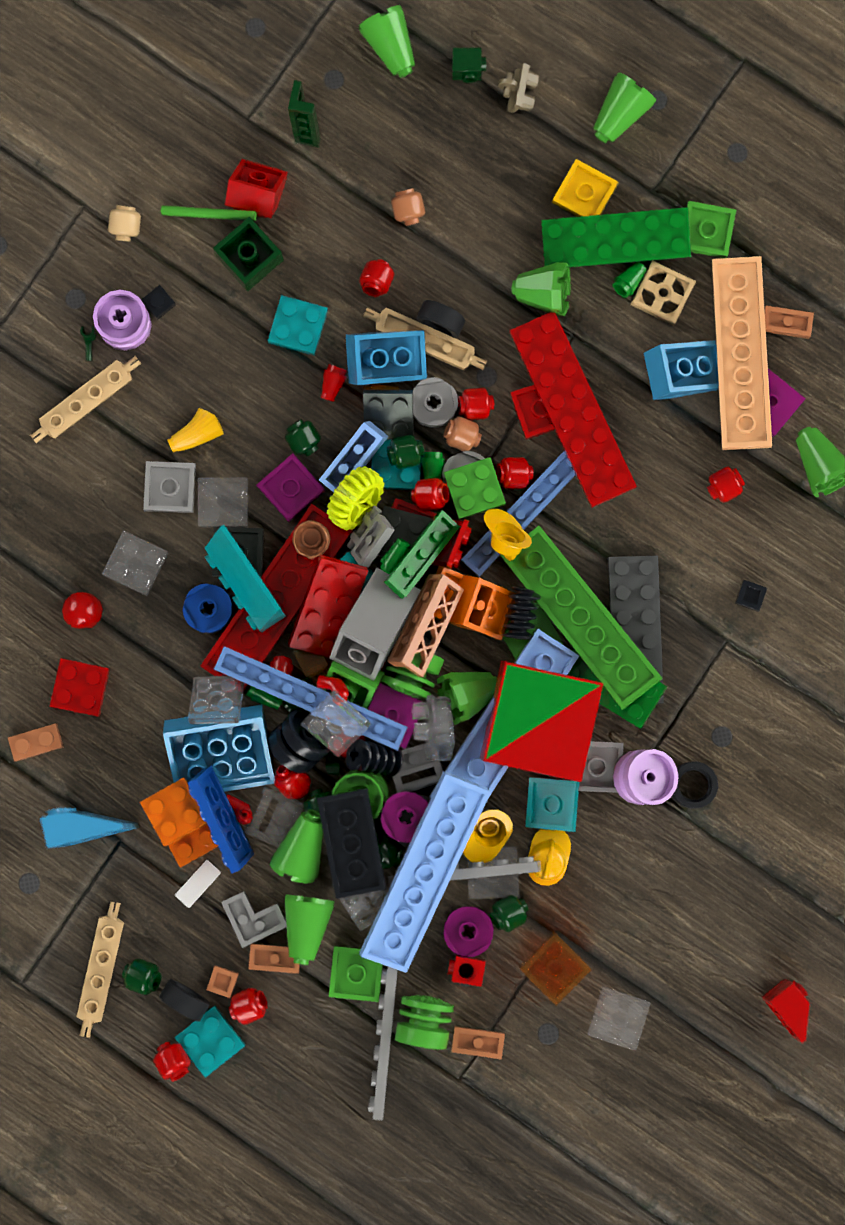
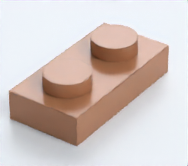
[764,306,814,339]
[8,723,64,762]
[249,944,300,974]
[451,1026,505,1059]

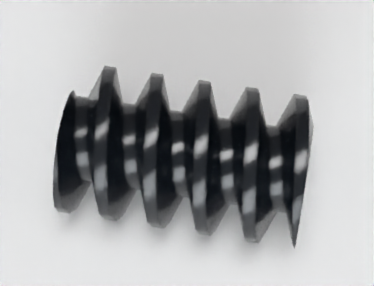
[501,586,541,640]
[346,739,403,777]

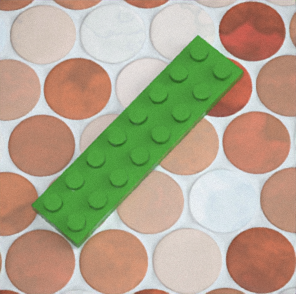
[500,526,662,710]

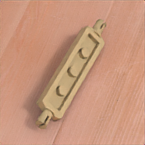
[363,307,487,371]
[30,356,141,443]
[76,901,124,1038]

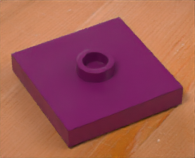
[768,369,806,437]
[256,453,325,523]
[368,683,426,750]

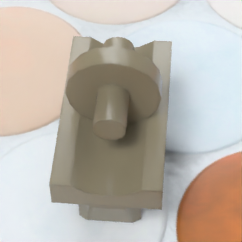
[498,63,539,113]

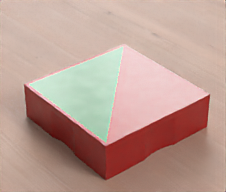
[480,660,604,782]

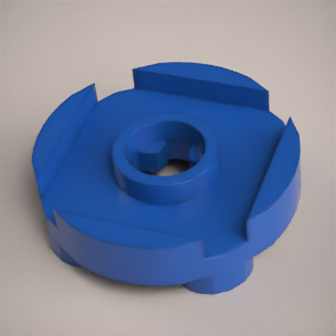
[183,584,233,633]

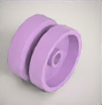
[93,290,152,351]
[613,749,678,805]

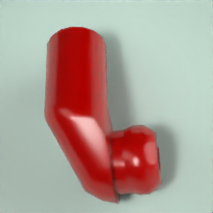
[317,675,349,704]

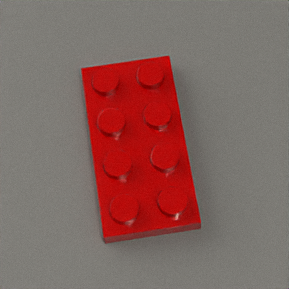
[288,555,368,658]

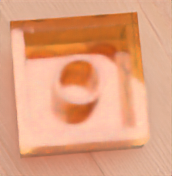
[519,932,592,1006]

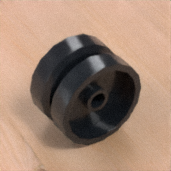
[269,709,334,773]

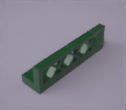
[288,80,320,147]

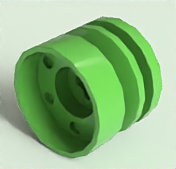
[381,641,444,700]
[332,770,389,819]
[395,995,454,1050]

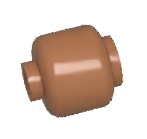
[391,188,425,226]
[443,416,482,451]

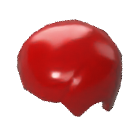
[62,592,103,629]

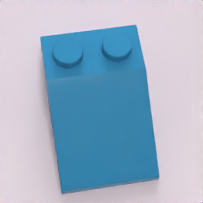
[346,330,427,385]
[644,340,719,400]

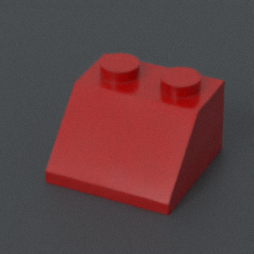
[225,159,288,218]
[761,979,810,1043]

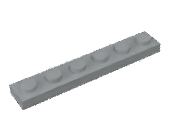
[388,856,542,886]
[368,966,398,1120]

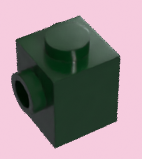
[452,48,486,83]

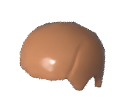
[292,520,331,559]

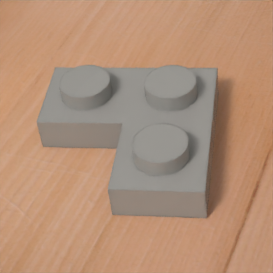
[221,891,286,948]

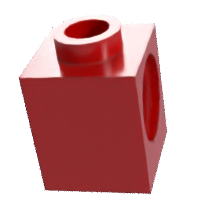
[447,955,486,987]

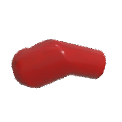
[227,794,253,825]

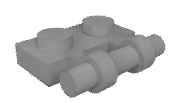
[347,506,394,569]

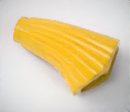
[167,408,224,453]

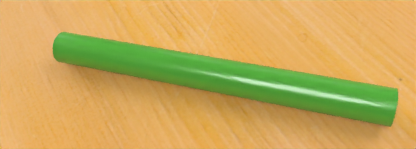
[161,206,257,221]

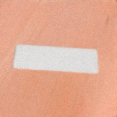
[175,860,221,908]

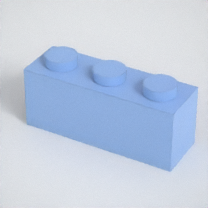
[319,421,389,492]

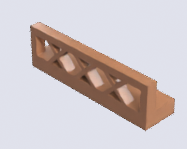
[387,574,464,677]

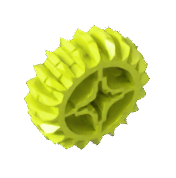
[327,466,385,531]

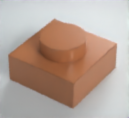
[206,965,239,998]

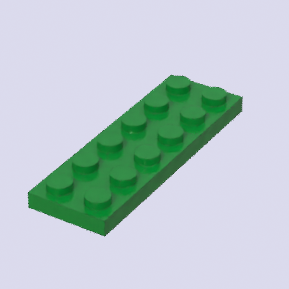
[541,207,691,268]

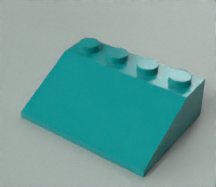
[204,525,286,633]

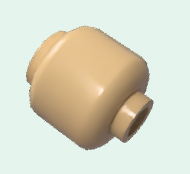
[108,205,141,241]

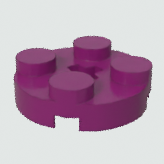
[381,792,428,843]
[444,906,493,957]

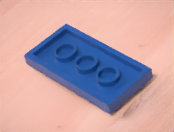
[187,765,254,873]

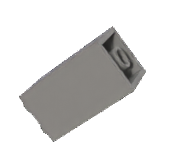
[329,568,421,681]

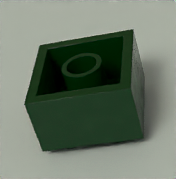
[213,217,284,292]

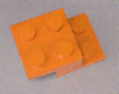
[434,566,516,641]
[140,777,218,868]

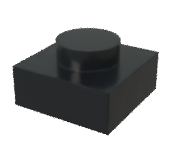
[141,285,176,320]
[735,580,767,612]

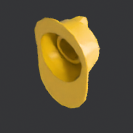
[484,509,532,561]
[463,810,513,864]
[528,829,571,886]

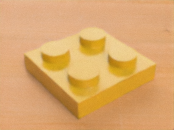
[552,159,618,217]

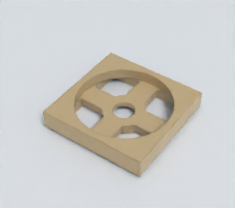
[631,260,696,326]

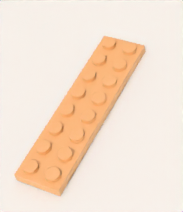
[712,256,772,450]

